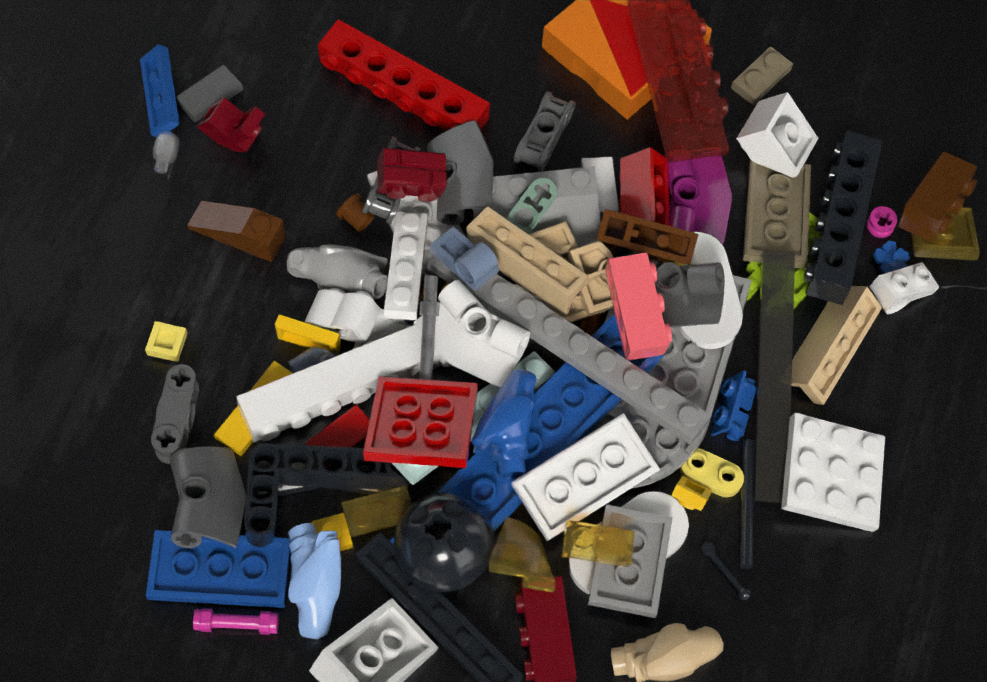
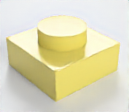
[145,321,188,362]

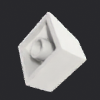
[736,92,818,178]

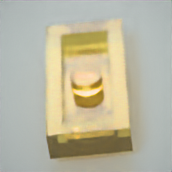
[342,485,412,537]
[561,520,635,568]

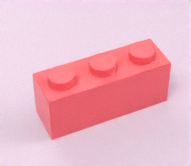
[605,252,672,361]

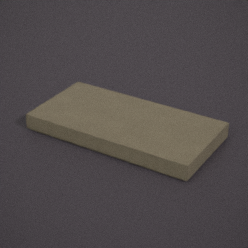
[743,159,811,269]

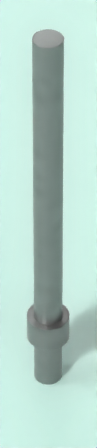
[419,275,440,380]

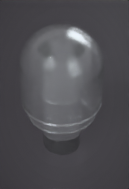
[152,131,180,174]

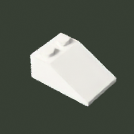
[309,598,439,682]

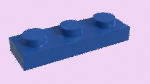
[140,44,179,138]

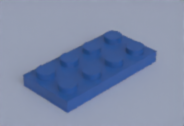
[146,530,291,608]

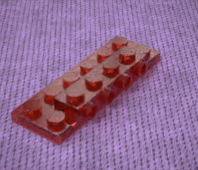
[627,0,729,163]

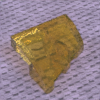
[489,517,555,592]

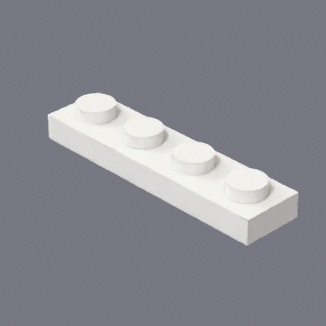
[384,212,428,320]

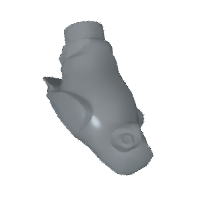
[286,244,388,299]

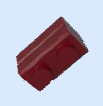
[377,148,447,202]

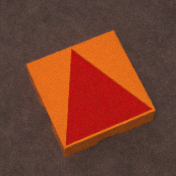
[542,0,712,120]

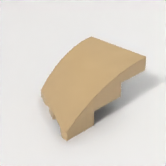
[551,241,614,323]

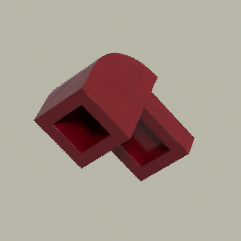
[197,98,265,152]

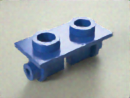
[711,370,757,441]

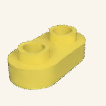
[679,448,744,497]

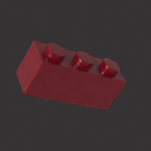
[514,576,577,682]

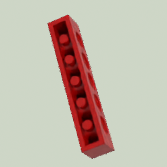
[318,19,490,131]

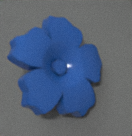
[873,240,910,274]

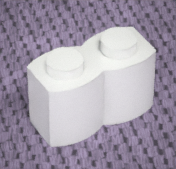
[305,288,381,343]

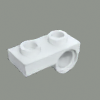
[870,262,939,314]

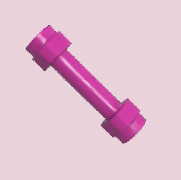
[193,608,279,635]

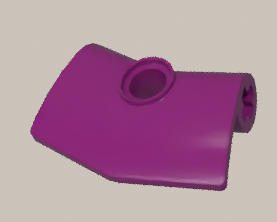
[664,150,732,246]

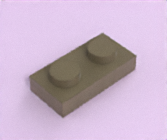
[731,46,793,106]

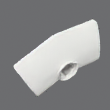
[414,280,530,388]

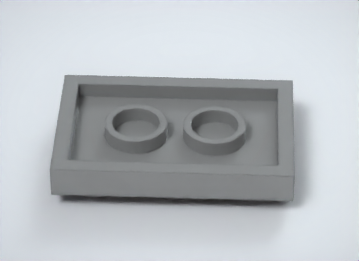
[588,504,673,618]

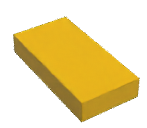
[275,314,341,356]

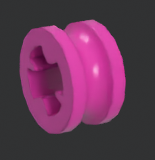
[867,206,898,238]

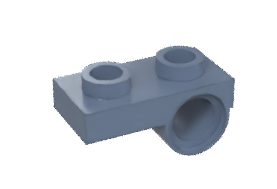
[430,226,499,291]

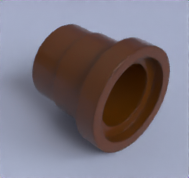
[336,193,375,232]

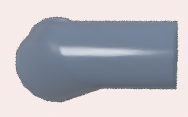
[288,347,336,373]

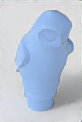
[288,523,341,639]

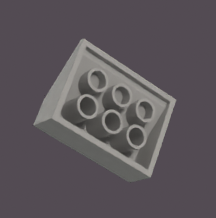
[473,166,601,277]

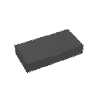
[175,65,243,122]

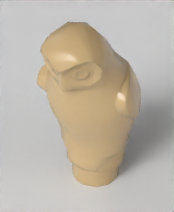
[611,623,724,682]

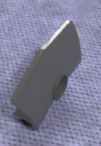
[427,121,494,225]
[633,253,725,327]
[169,446,246,548]

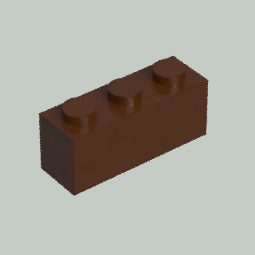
[898,151,977,243]

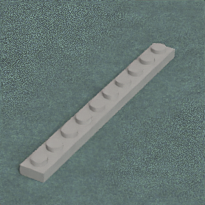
[428,256,711,445]

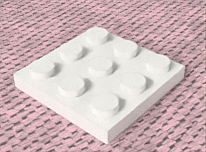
[781,413,885,532]

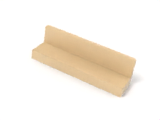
[466,206,589,317]
[780,286,882,405]

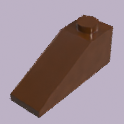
[187,201,286,262]
[596,209,699,265]

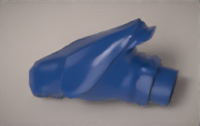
[471,369,537,476]

